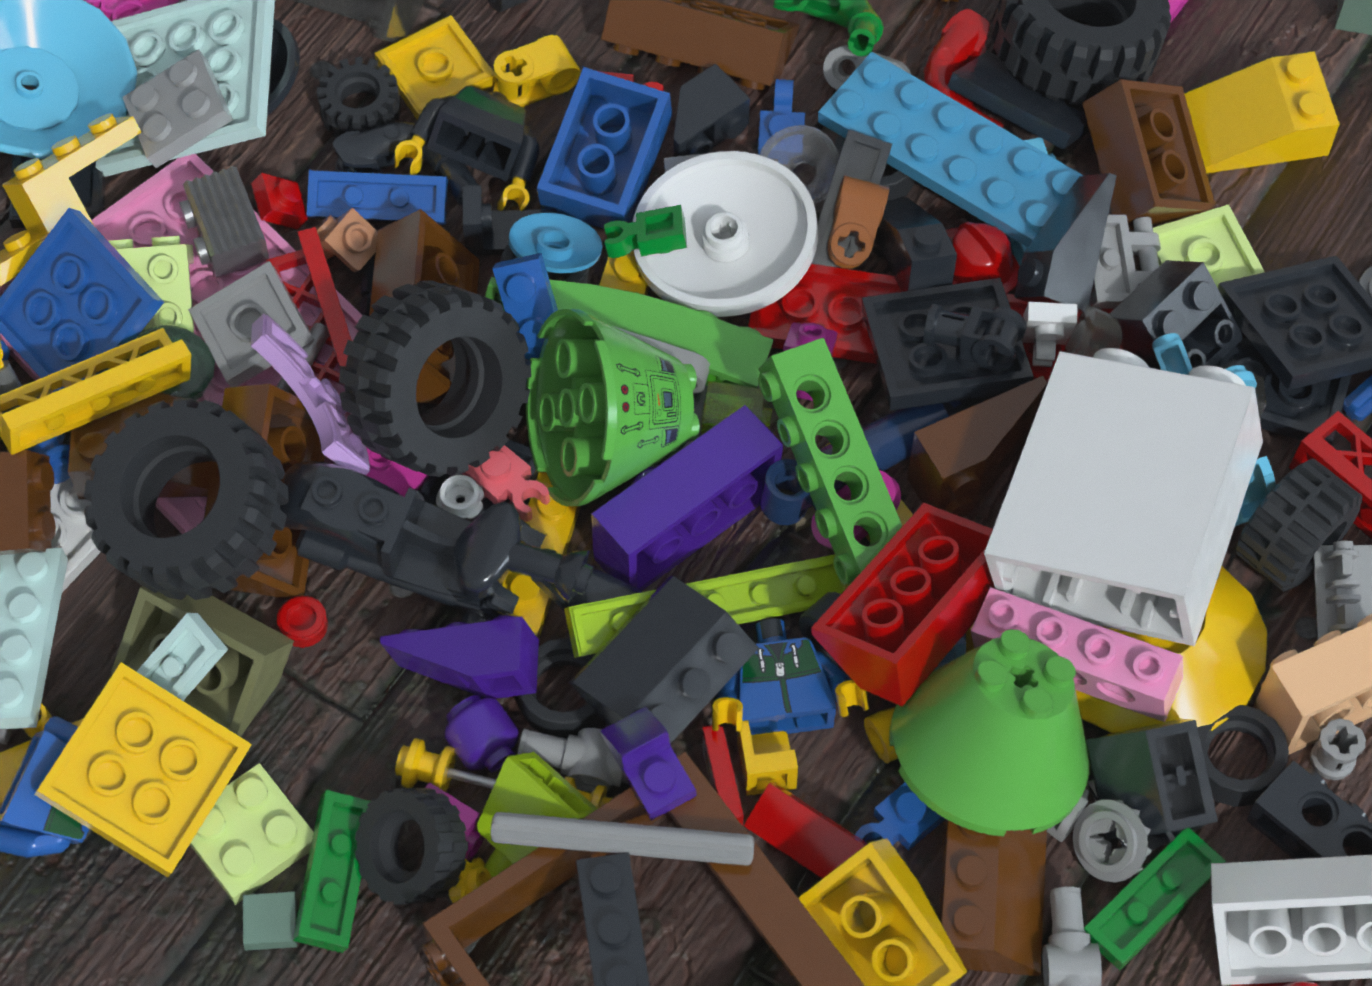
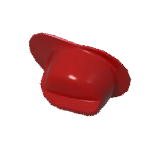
[946,221,1020,294]

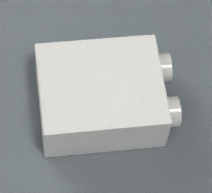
[984,348,1263,646]

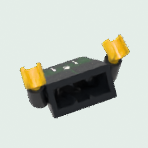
[394,86,540,211]

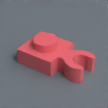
[463,445,550,522]

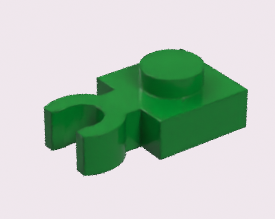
[604,204,687,258]

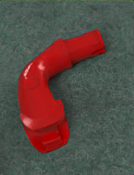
[923,9,1004,128]

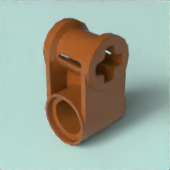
[827,175,890,269]

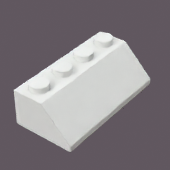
[1211,855,1372,985]

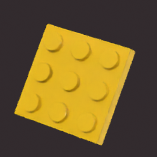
[34,662,252,877]

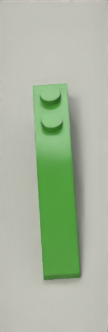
[485,277,773,407]

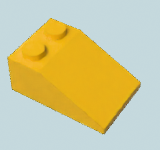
[1184,52,1339,173]
[798,838,967,986]

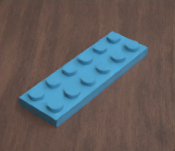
[818,52,1084,248]

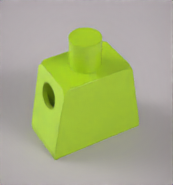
[477,752,598,877]

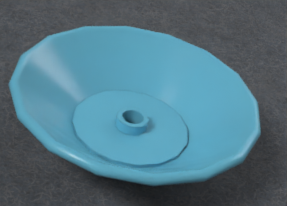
[0,0,138,159]

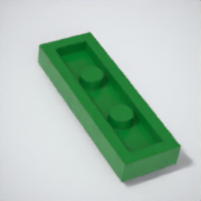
[293,790,370,953]
[1084,828,1226,971]

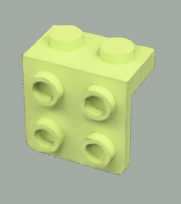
[108,236,194,340]

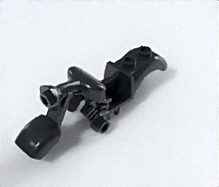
[280,461,642,626]

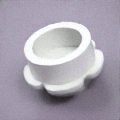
[436,475,484,519]

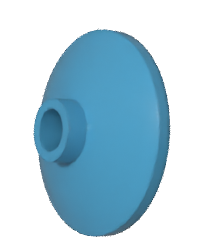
[508,213,602,273]

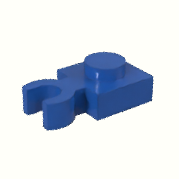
[855,783,945,851]

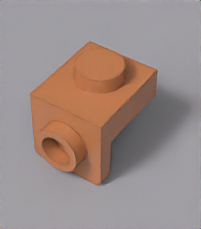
[316,208,378,272]

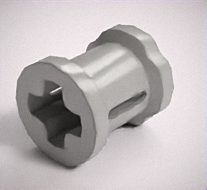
[1310,719,1366,780]

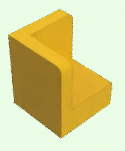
[737,720,798,796]

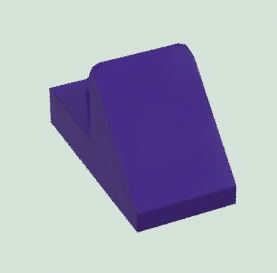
[600,707,697,821]

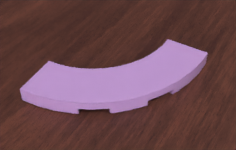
[251,313,370,475]

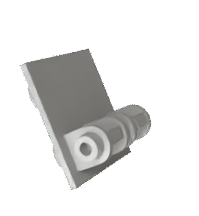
[1313,541,1372,640]

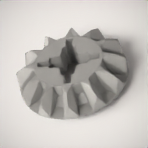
[1073,800,1152,882]

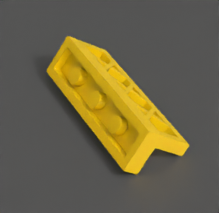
[0,328,191,455]

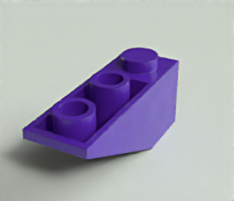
[380,615,539,699]

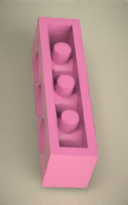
[971,587,1183,722]

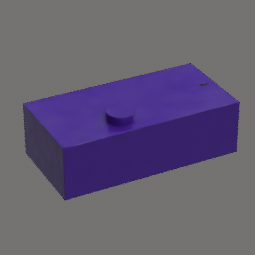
[592,405,783,591]

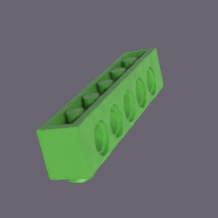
[758,337,902,586]

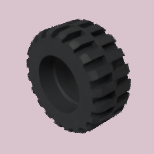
[991,0,1171,106]
[339,281,532,477]
[84,398,289,600]

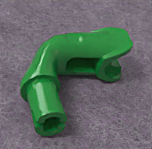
[773,0,884,56]

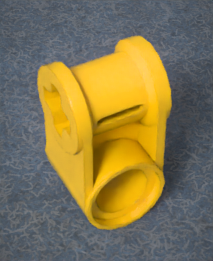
[493,35,581,107]

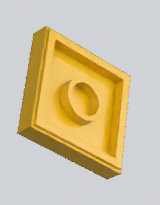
[375,15,497,119]

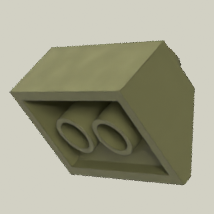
[111,586,294,737]

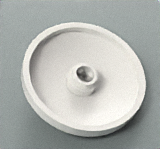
[633,151,818,317]

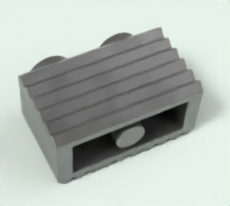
[179,166,269,278]

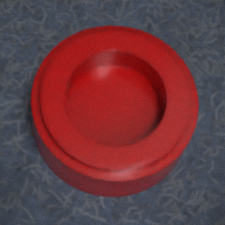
[277,596,328,648]

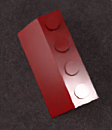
[811,503,995,706]

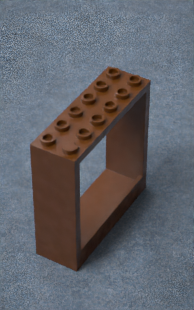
[422,752,865,986]

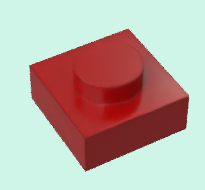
[251,173,308,229]

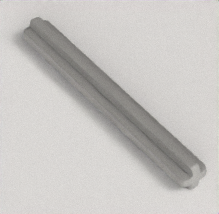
[491,812,754,866]

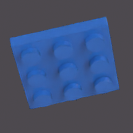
[0,208,164,393]

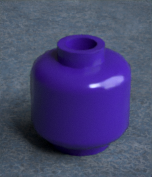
[444,695,520,772]

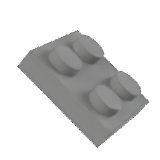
[122,49,233,168]
[188,261,315,387]

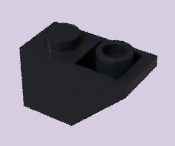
[674,64,750,157]

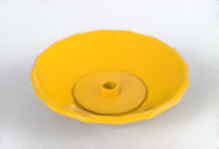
[1076,566,1267,733]

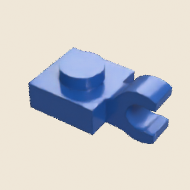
[758,79,805,161]

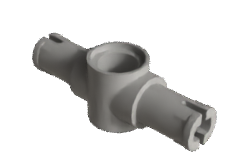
[518,728,629,793]
[1042,887,1102,986]

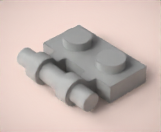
[1089,215,1161,308]

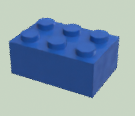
[537,67,672,229]

